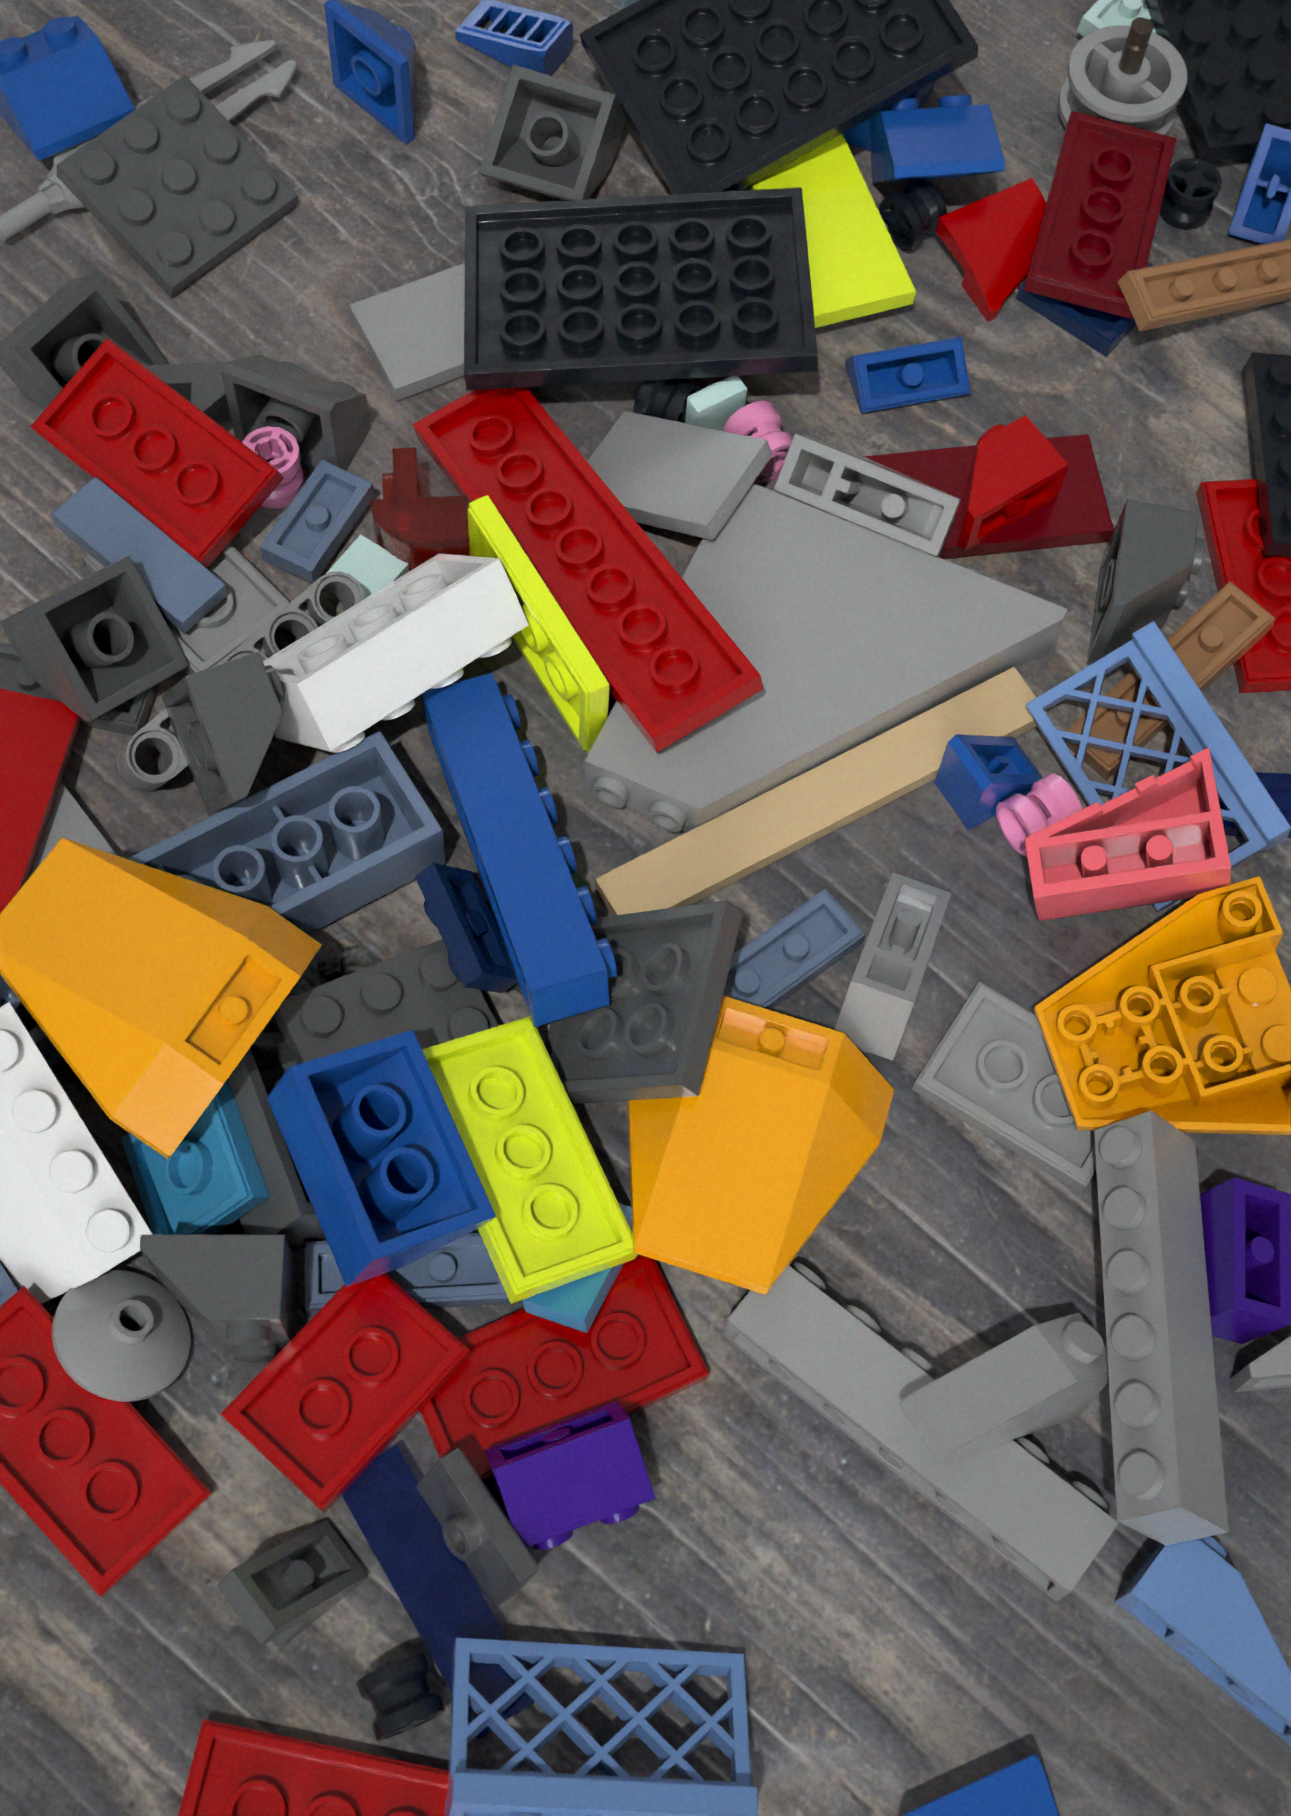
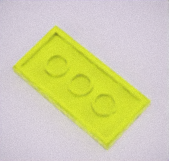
[747,134,916,328]
[467,495,610,754]
[422,1016,638,1304]

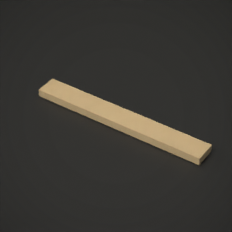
[595,667,1048,916]

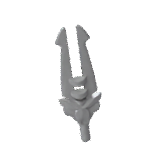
[0,40,297,241]

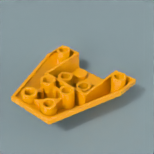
[0,838,322,1159]
[1034,876,1291,1135]
[627,996,894,1295]

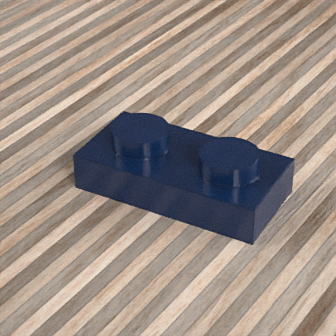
[415,863,517,993]

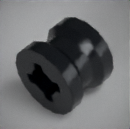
[1159,158,1222,230]
[878,179,947,250]
[633,379,701,423]
[356,1653,446,1741]

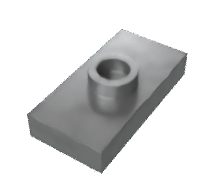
[416,1448,539,1608]

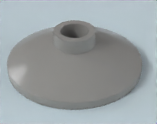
[52,1270,191,1402]

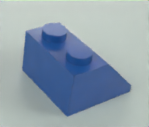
[0,15,135,161]
[869,95,1005,183]

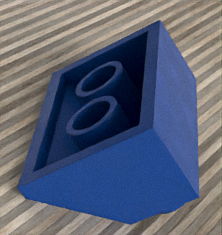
[267,1030,496,1287]

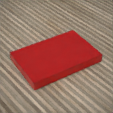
[220,1273,471,1514]

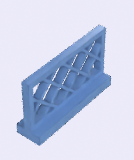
[1026,621,1291,913]
[445,1638,759,1816]

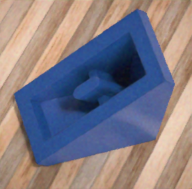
[1228,123,1291,244]
[934,734,1043,830]

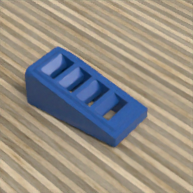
[455,0,573,76]

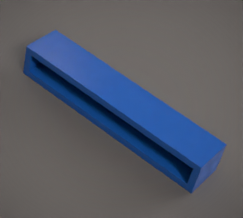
[421,672,617,1027]

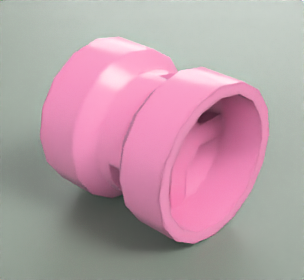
[723,401,793,484]
[242,426,305,509]
[996,773,1082,857]

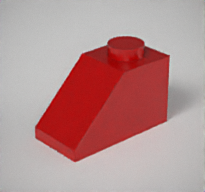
[958,415,1069,551]

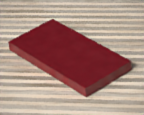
[1024,110,1177,319]
[864,434,1114,559]

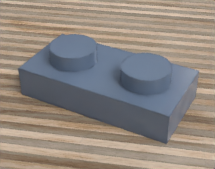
[260,460,374,584]

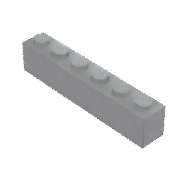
[1094,1111,1229,1546]
[722,1262,1119,1601]

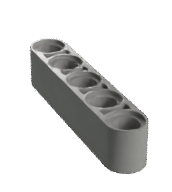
[117,571,365,792]

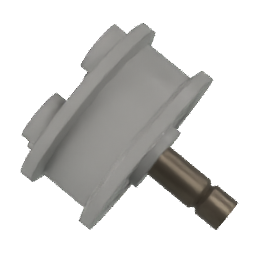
[1058,17,1187,135]

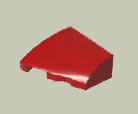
[936,178,1046,322]

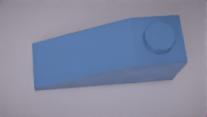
[1115,1536,1291,1746]

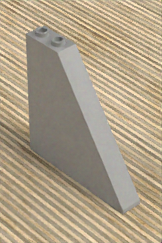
[584,483,1068,833]

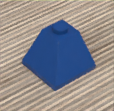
[324,0,417,145]

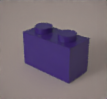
[1200,1177,1291,1344]
[484,1401,656,1550]

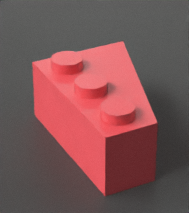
[1025,747,1231,921]

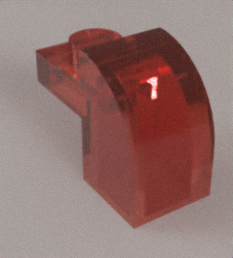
[370,448,470,571]

